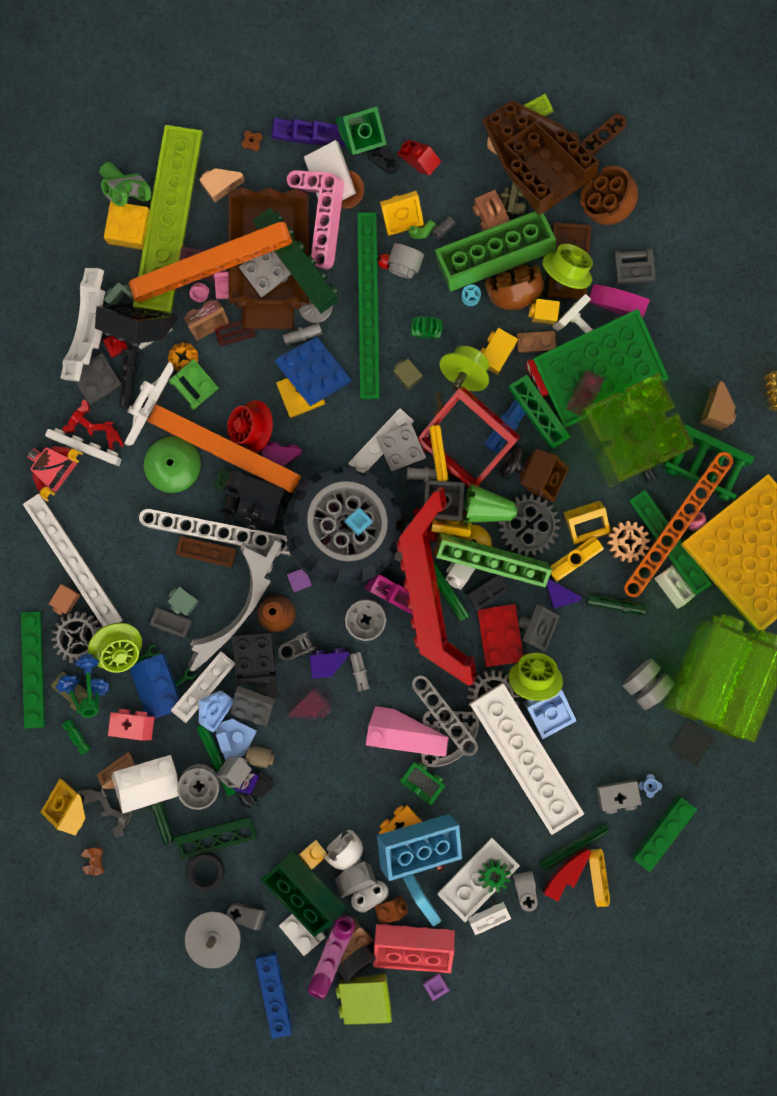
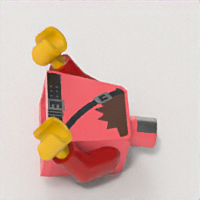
[27,446,83,502]

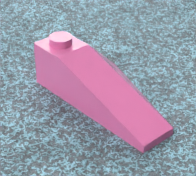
[366,706,449,757]

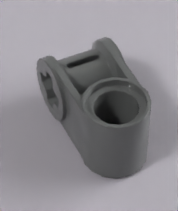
[278,631,317,661]
[227,903,266,930]

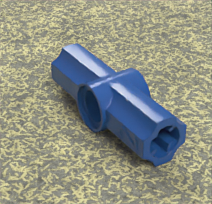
[484,399,530,453]

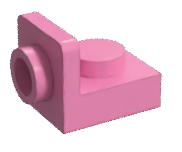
[213,270,229,300]

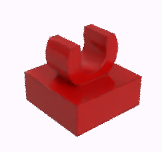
[103,335,129,358]

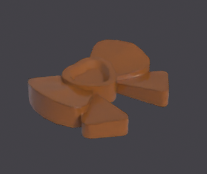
[81,847,104,876]

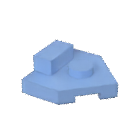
[199,690,234,733]
[216,719,257,761]

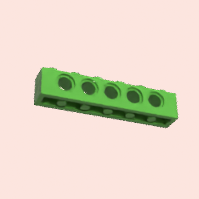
[433,532,552,587]

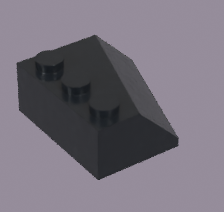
[95,303,178,346]

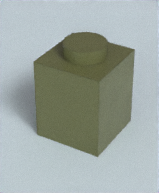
[393,359,423,391]

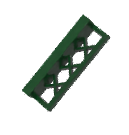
[173,816,257,859]

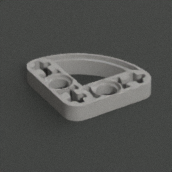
[421,711,479,767]

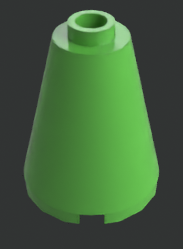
[462,484,517,523]

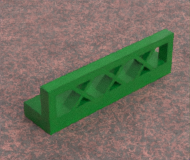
[508,375,570,450]

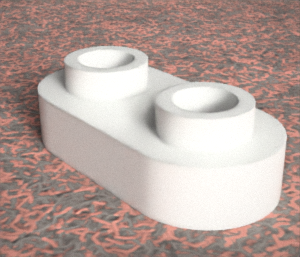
[351,881,389,912]

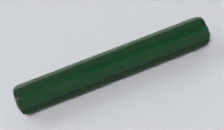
[539,823,609,871]

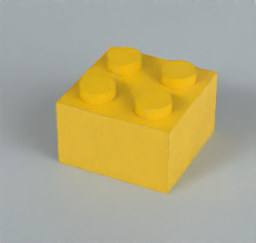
[104,201,150,250]

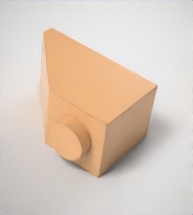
[199,169,245,203]

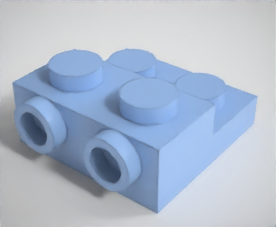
[523,689,576,739]

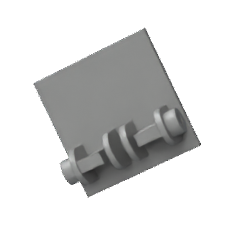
[239,251,291,298]
[376,423,426,472]

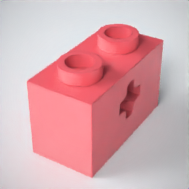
[108,709,154,740]

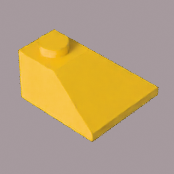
[40,778,85,835]

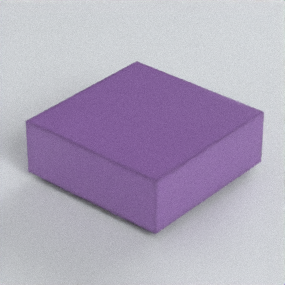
[287,569,312,593]
[423,973,450,1001]

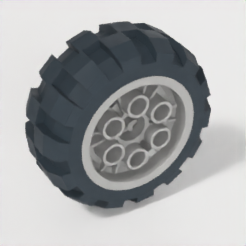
[283,465,404,587]

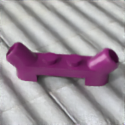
[307,915,355,999]

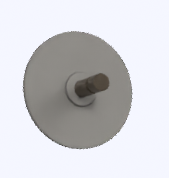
[185,912,240,968]

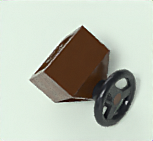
[500,444,569,502]

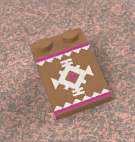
[184,300,229,341]

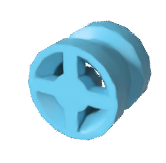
[461,284,481,306]

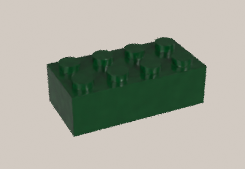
[261,850,346,938]

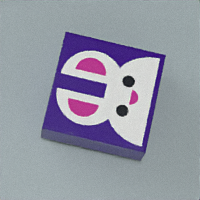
[233,773,259,794]

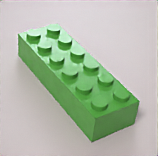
[435,211,556,292]

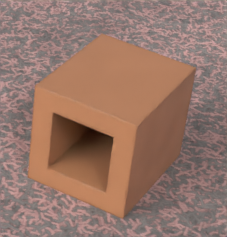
[49,584,81,615]

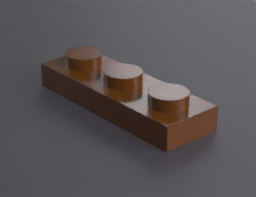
[176,536,237,568]

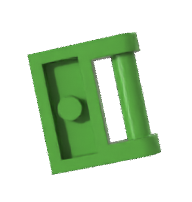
[168,359,219,410]

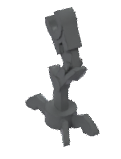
[77,789,133,838]

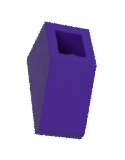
[310,648,349,679]

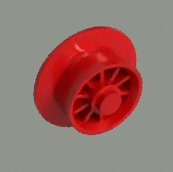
[227,400,273,453]

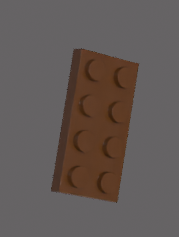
[548,222,591,300]

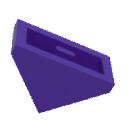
[546,579,582,609]

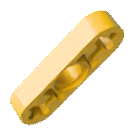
[589,849,610,907]

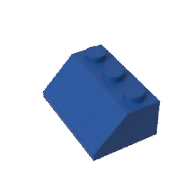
[130,654,181,719]

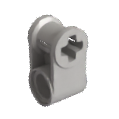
[513,871,538,911]

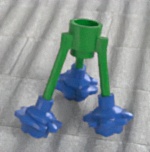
[56,654,110,718]

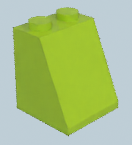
[336,973,392,1024]

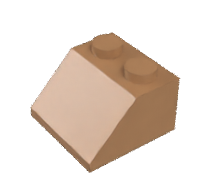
[699,381,736,431]

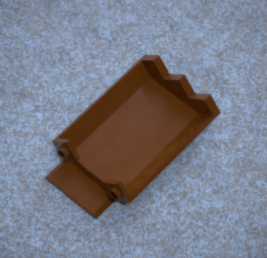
[228,187,309,329]

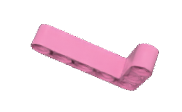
[287,171,344,270]

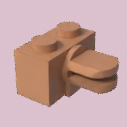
[472,190,510,231]

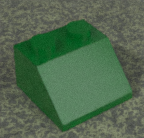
[336,107,387,155]

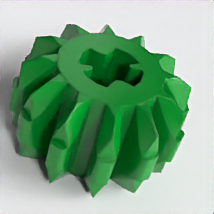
[411,316,443,339]
[478,859,511,893]

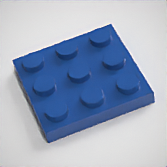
[275,337,352,406]

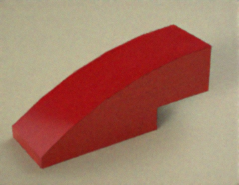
[542,848,591,901]

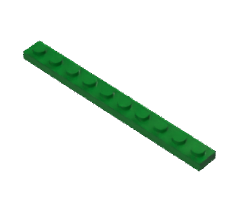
[358,212,379,400]

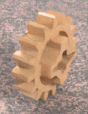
[607,521,650,563]

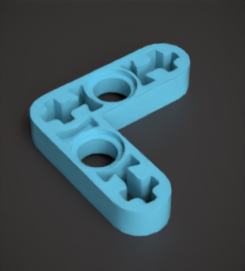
[402,874,442,927]

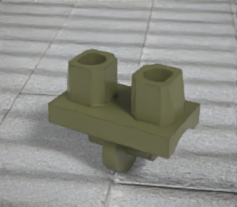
[498,182,527,219]

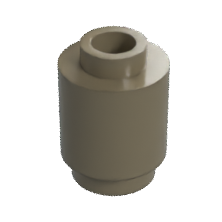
[245,746,275,769]

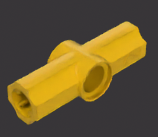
[550,536,603,582]

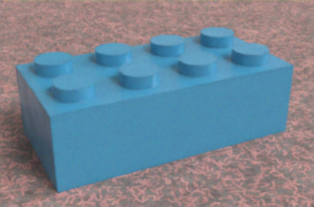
[377,814,462,881]

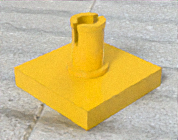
[380,191,424,236]
[276,378,325,418]
[431,511,472,537]

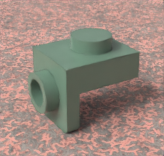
[104,282,134,305]

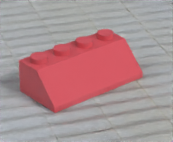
[373,924,455,973]

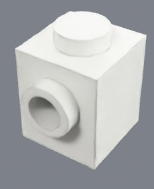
[445,562,475,590]

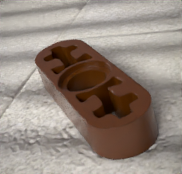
[582,114,627,155]

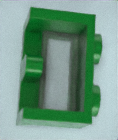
[399,762,445,805]

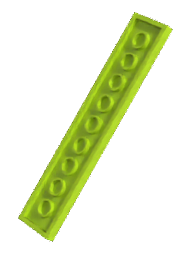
[133,125,203,314]

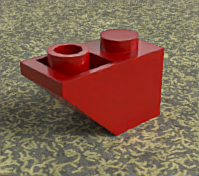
[397,140,441,176]

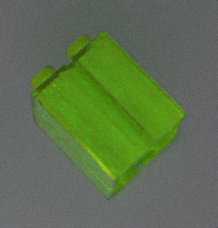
[577,373,694,488]
[663,614,777,742]

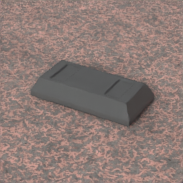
[149,607,192,638]

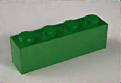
[631,795,697,872]

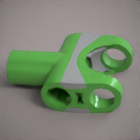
[99,162,151,206]

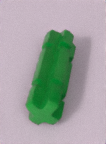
[62,719,90,755]

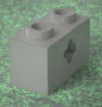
[596,780,641,814]

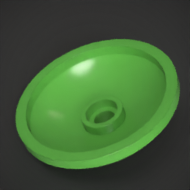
[144,436,201,493]

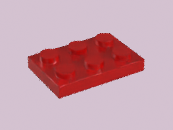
[477,604,523,667]

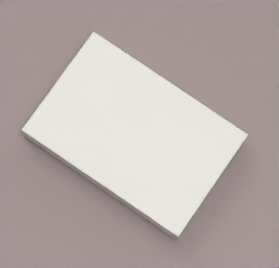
[304,140,356,206]

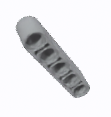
[412,676,478,756]

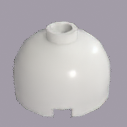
[324,830,363,870]

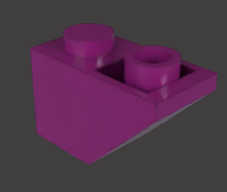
[262,442,302,468]

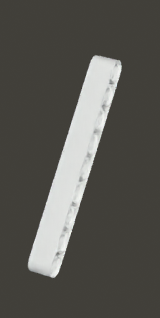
[139,509,291,556]

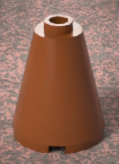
[257,594,295,632]

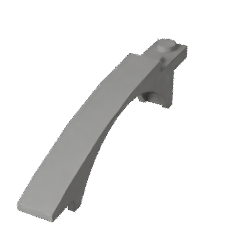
[188,536,282,671]

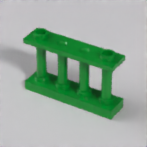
[662,424,755,501]

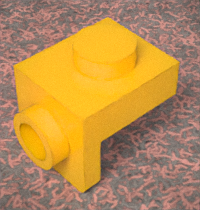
[298,840,328,870]

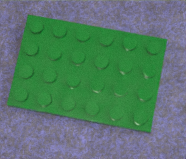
[532,309,669,428]

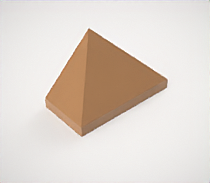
[97,752,135,789]

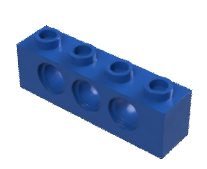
[255,951,293,1039]

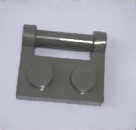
[614,248,656,284]

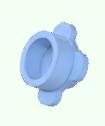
[639,774,662,798]

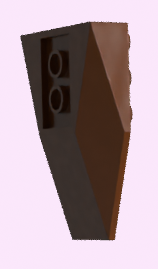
[482,100,599,216]

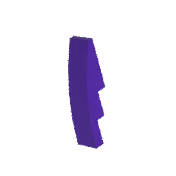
[271,117,346,147]

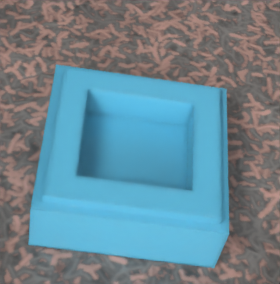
[345,507,373,536]

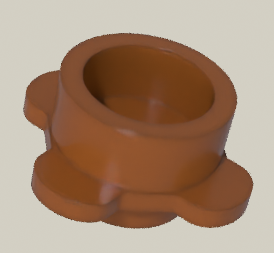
[242,131,262,151]

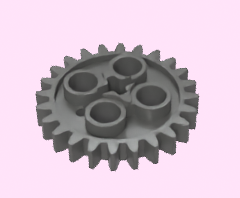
[498,494,560,557]

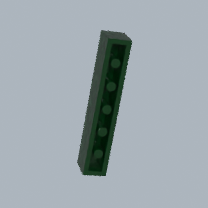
[252,207,339,314]

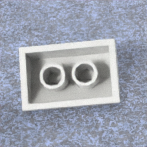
[111,755,178,814]

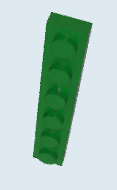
[629,490,712,595]
[21,612,45,728]

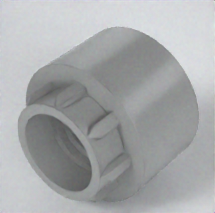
[388,244,424,279]

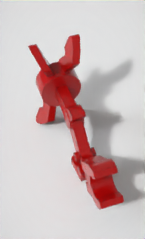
[62,399,124,451]

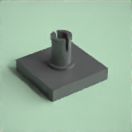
[519,605,560,652]

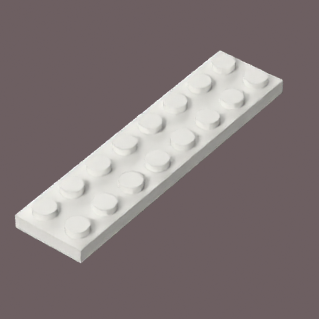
[469,683,584,835]

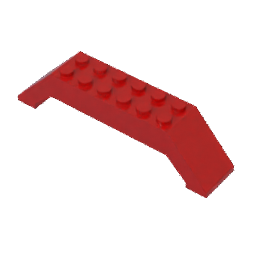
[397,487,477,686]

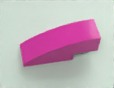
[589,284,650,318]
[365,574,413,615]

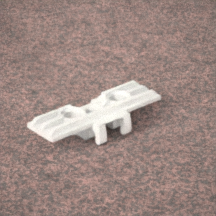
[125,362,173,446]

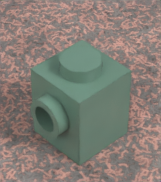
[168,586,200,616]

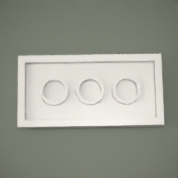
[437,837,520,922]

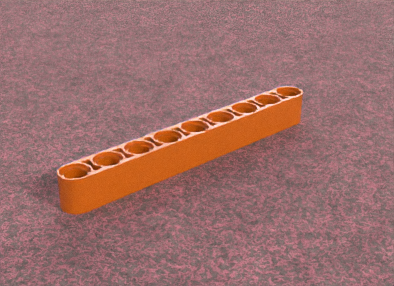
[129,222,292,302]
[147,404,302,494]
[624,452,733,597]

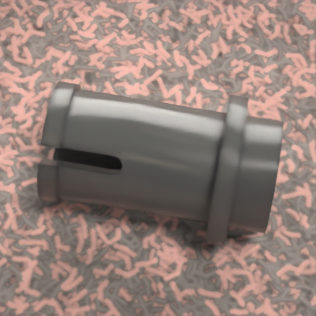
[432,216,456,240]

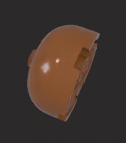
[580,166,638,225]
[485,264,544,310]

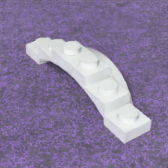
[60,268,105,381]

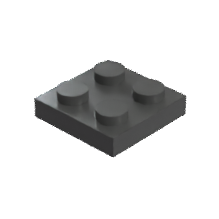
[75,353,122,405]
[231,686,275,727]

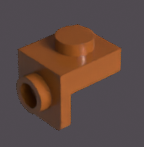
[374,895,408,925]

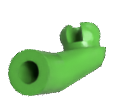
[408,220,436,239]

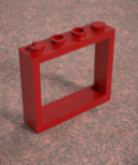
[418,386,521,489]

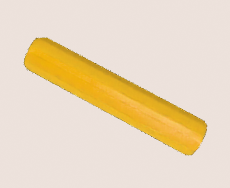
[429,425,448,482]

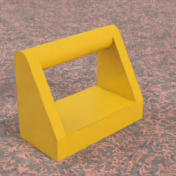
[564,501,611,545]

